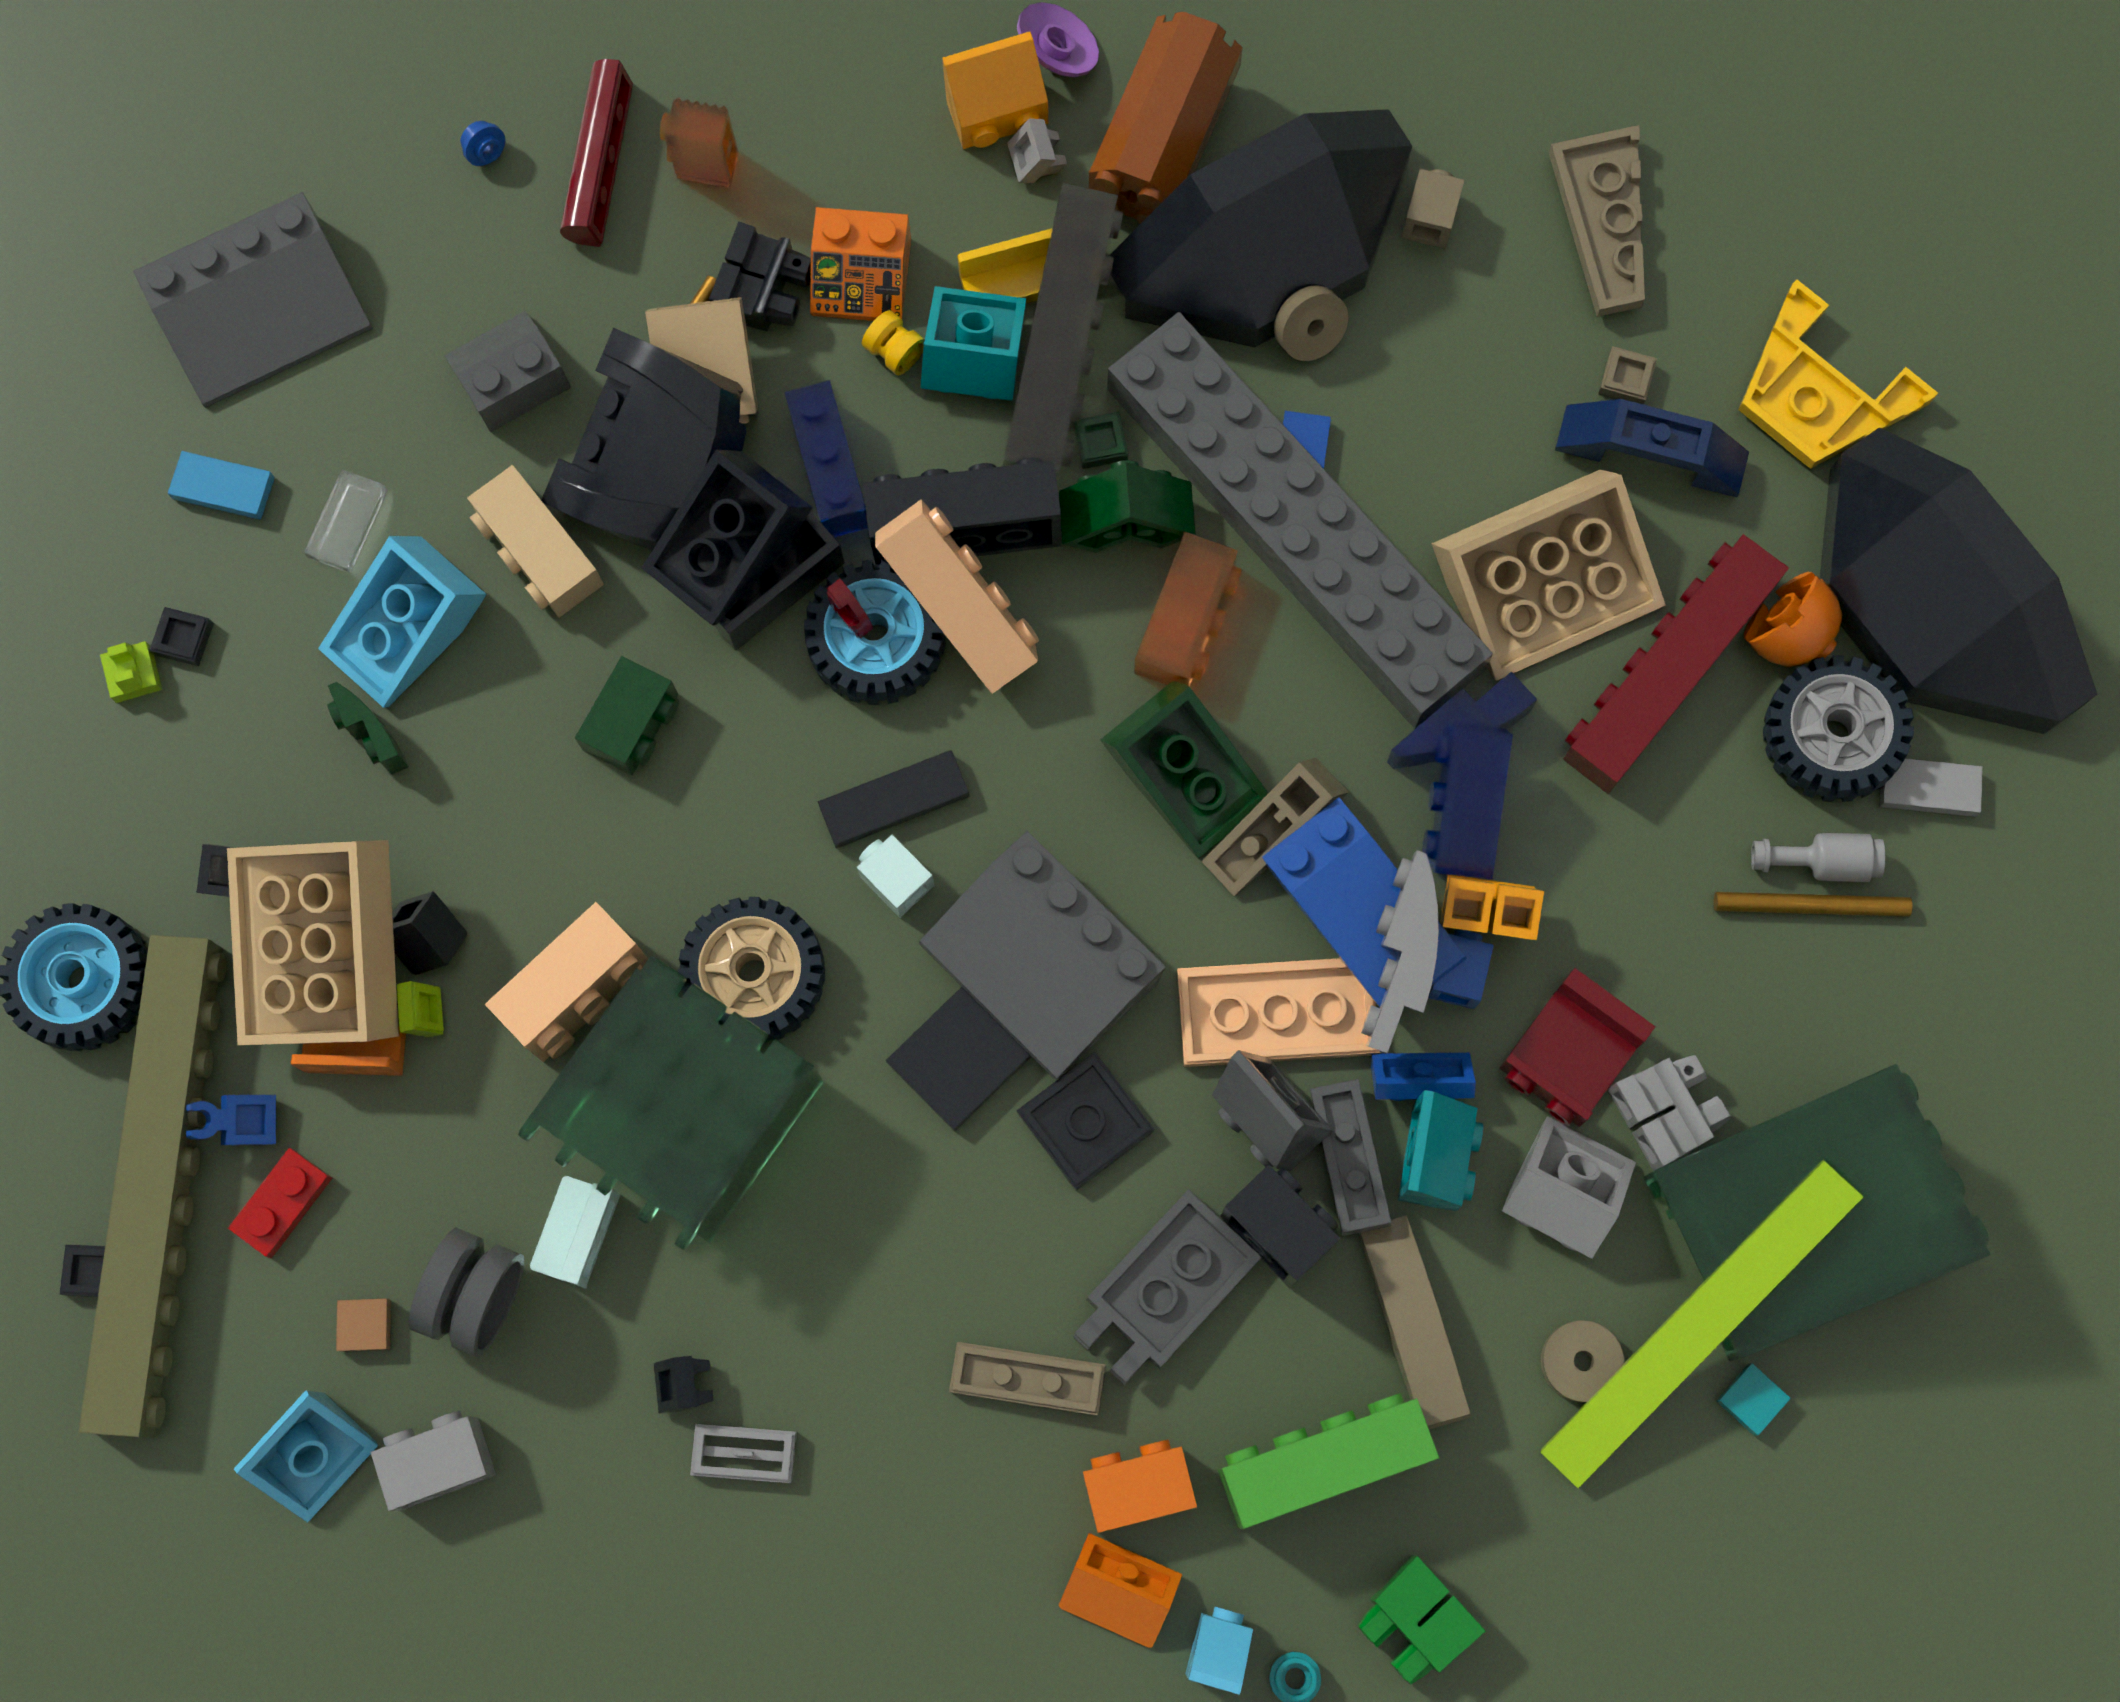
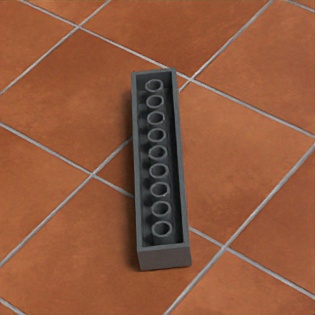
[1107,312,1493,729]

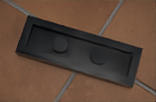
[818,750,970,848]

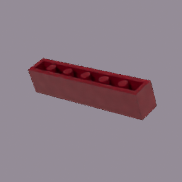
[1563,534,1789,795]

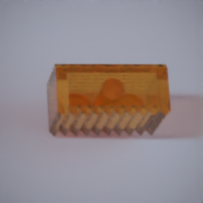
[660,97,739,188]

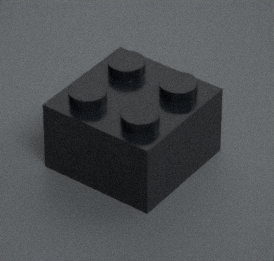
[1220,1164,1340,1289]

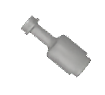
[1751,833,1885,882]

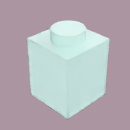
[857,835,935,918]

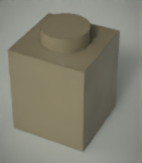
[1402,169,1464,249]

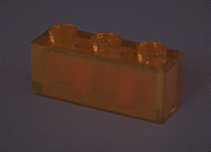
[1134,532,1243,686]

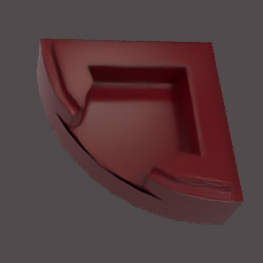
[827,578,873,638]

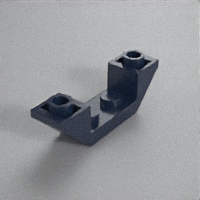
[1555,399,1749,498]

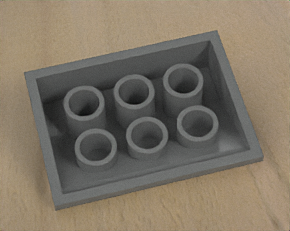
[133,192,373,408]
[919,831,1166,1081]

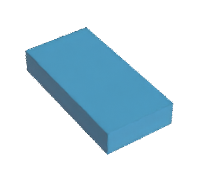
[167,451,275,520]

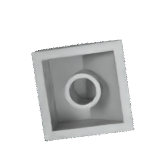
[1502,1116,1636,1259]

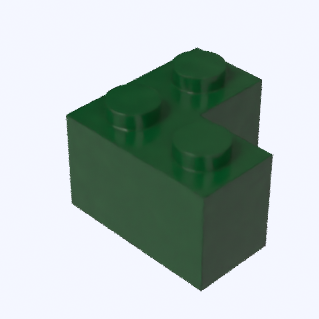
[1059,460,1196,553]

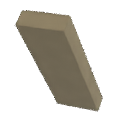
[949,1342,1106,1416]

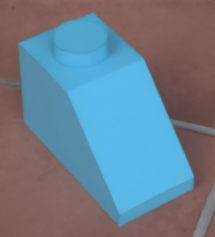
[1185,1606,1253,1695]

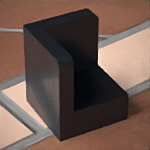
[392,891,467,975]

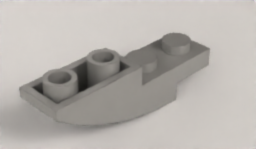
[1361,850,1439,1053]

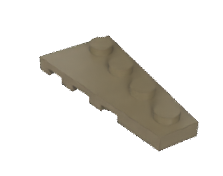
[1548,125,1645,317]

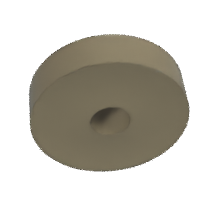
[1274,285,1348,361]
[1541,1320,1624,1403]

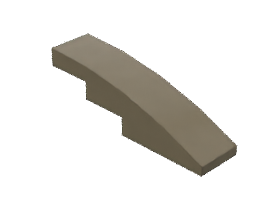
[1359,1215,1471,1429]

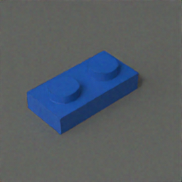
[1371,1052,1476,1101]

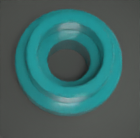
[1269,1652,1321,1702]

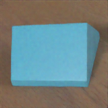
[234,1390,378,1523]

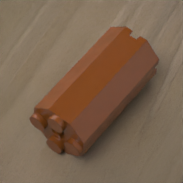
[1089,12,1243,224]

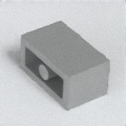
[370,1411,496,1511]

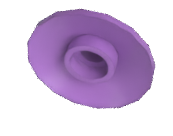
[1017,2,1099,77]

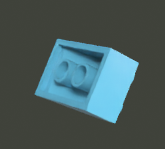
[318,536,487,708]

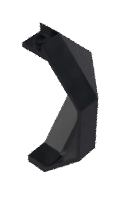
[1103,109,1412,348]
[1820,428,2098,734]

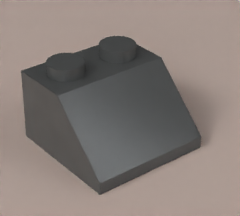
[444,311,571,433]
[1212,1050,1333,1171]

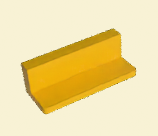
[957,218,1104,303]

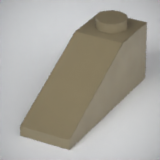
[1202,758,1349,896]

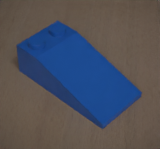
[1262,797,1467,1008]

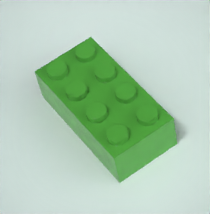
[1218,1393,1439,1529]

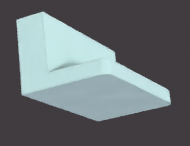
[530,1176,620,1289]

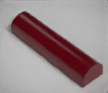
[560,59,633,247]

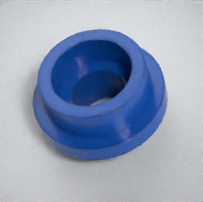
[460,121,506,166]

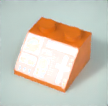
[810,207,911,321]

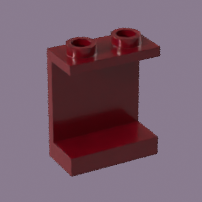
[1499,968,1656,1127]

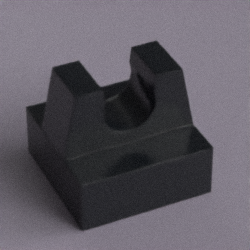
[654,1356,714,1414]

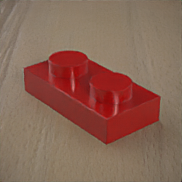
[227,1148,332,1259]

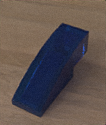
[1387,672,1537,769]

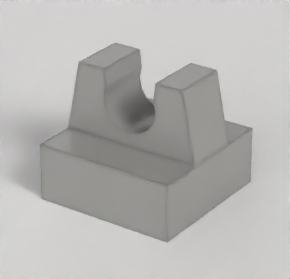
[1007,119,1067,183]

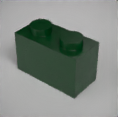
[575,656,679,776]

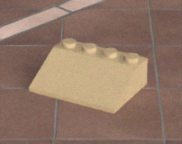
[1432,469,1666,681]
[227,840,399,1045]

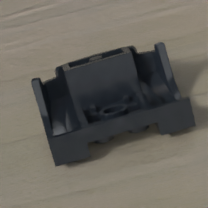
[541,327,746,551]

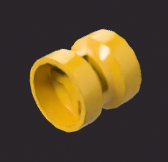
[861,310,925,376]

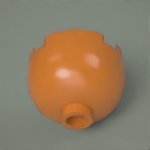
[1744,572,1842,667]

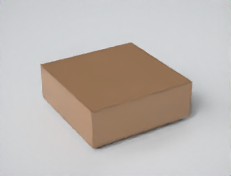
[336,1299,391,1352]

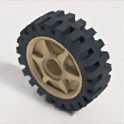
[678,896,825,1045]

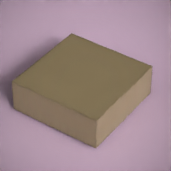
[1598,346,1657,405]

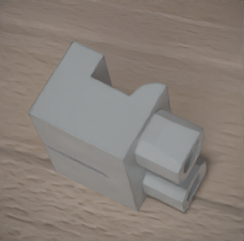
[1608,1055,1731,1172]

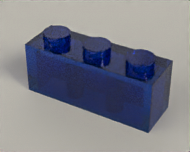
[784,380,868,537]
[1422,722,1513,879]

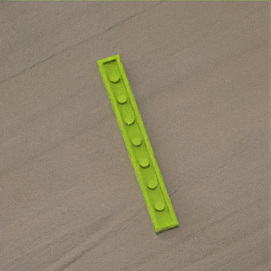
[1540,1159,1864,1488]

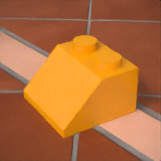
[942,31,1049,149]

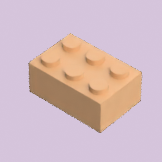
[485,902,651,1062]

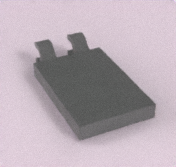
[1073,1189,1262,1385]

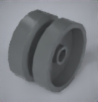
[409,1227,524,1357]

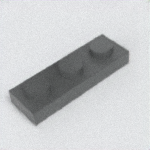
[1310,1079,1392,1236]

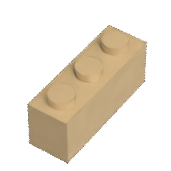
[467,465,604,618]

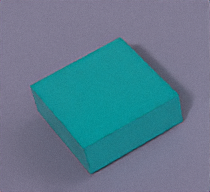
[1716,1363,1791,1436]

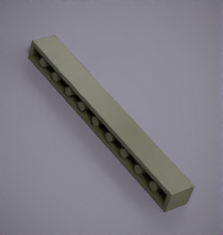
[78,935,227,1438]

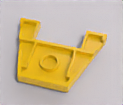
[1738,279,1938,469]

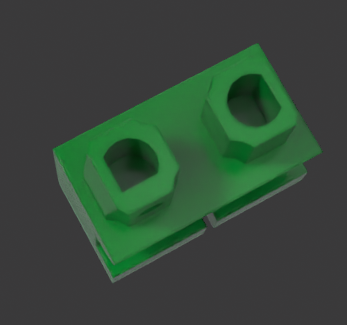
[1357,1555,1486,1685]

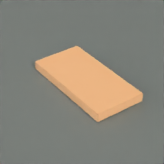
[1177,958,1380,1067]

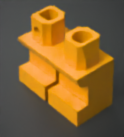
[1440,874,1544,940]

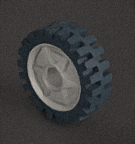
[1763,655,1914,802]

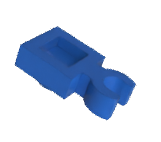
[186,1095,276,1145]

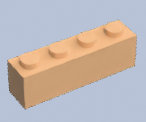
[875,499,1039,694]

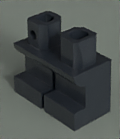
[709,221,811,331]

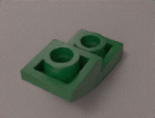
[327,682,409,775]

